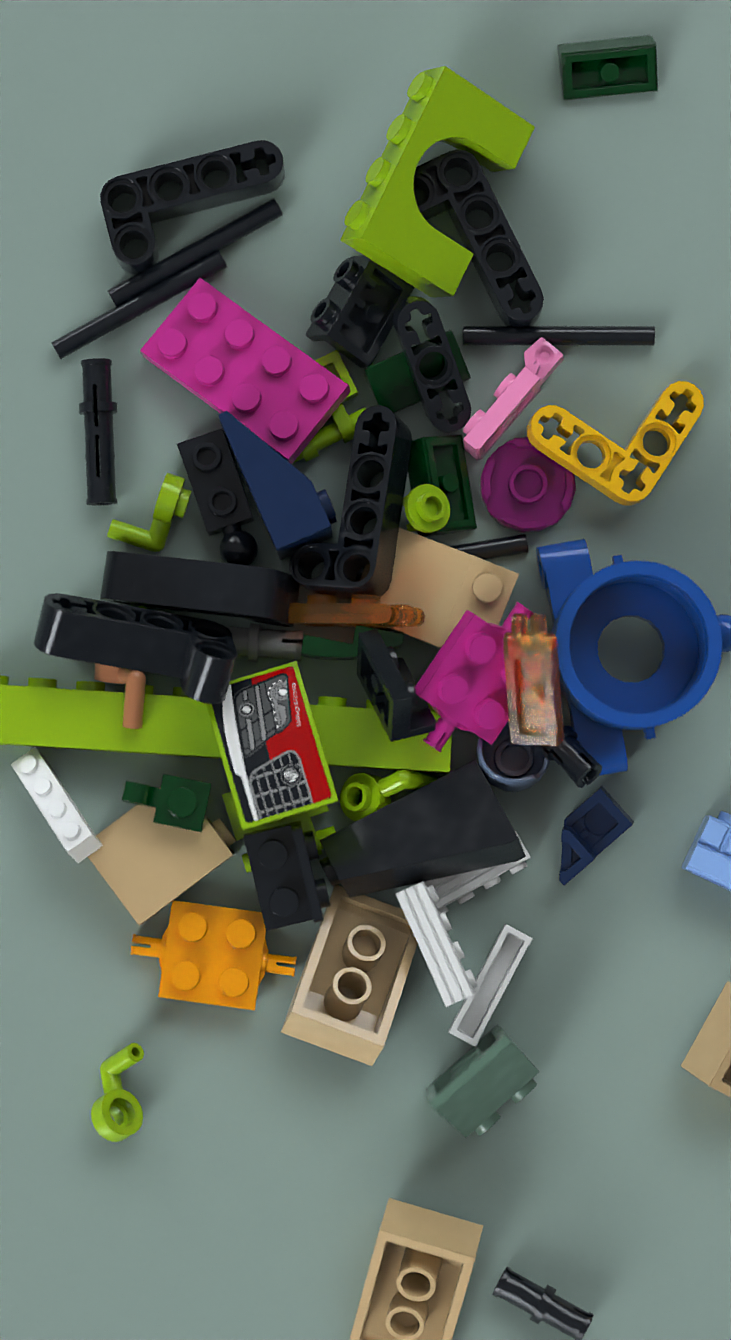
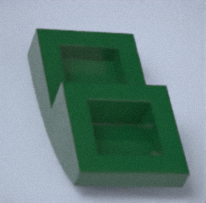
[301,625,404,660]

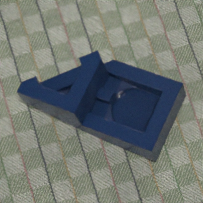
[559,786,634,885]

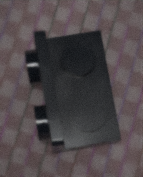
[306,255,415,368]
[357,629,436,742]
[243,820,331,931]

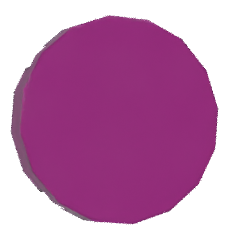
[480,437,576,533]

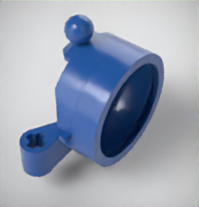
[527,539,731,776]

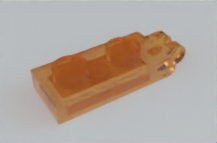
[288,595,425,628]
[503,613,564,747]

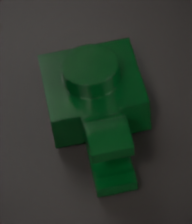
[122,774,212,833]

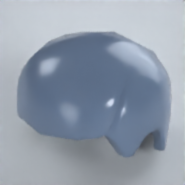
[476,719,550,792]

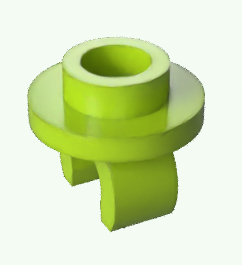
[403,484,450,533]

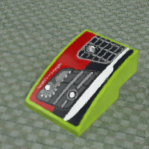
[206,661,339,830]

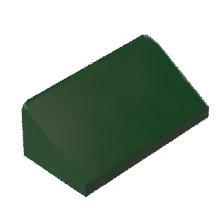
[558,36,658,100]
[364,330,471,413]
[408,435,477,537]

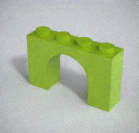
[340,66,535,298]

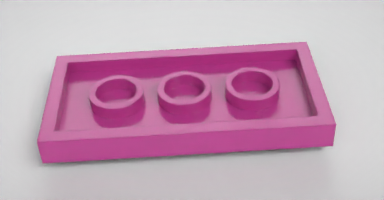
[140,278,351,464]

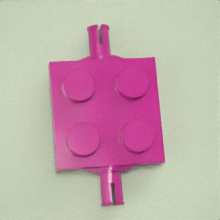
[414,602,546,752]

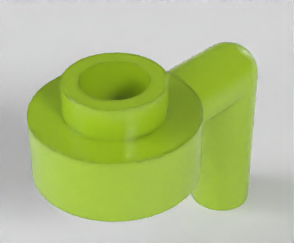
[107,473,192,552]
[340,769,437,821]
[91,1043,144,1142]

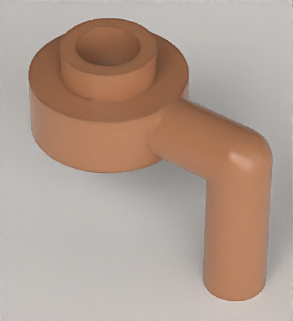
[94,663,146,729]

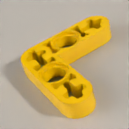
[527,381,704,506]

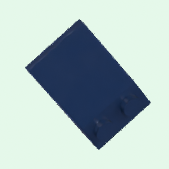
[218,411,337,560]

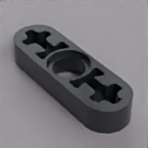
[393,296,471,432]

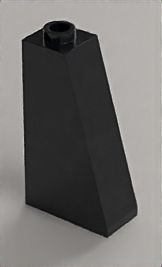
[319,759,526,898]

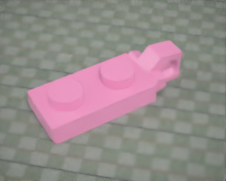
[463,337,564,460]

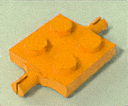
[131,900,297,1011]

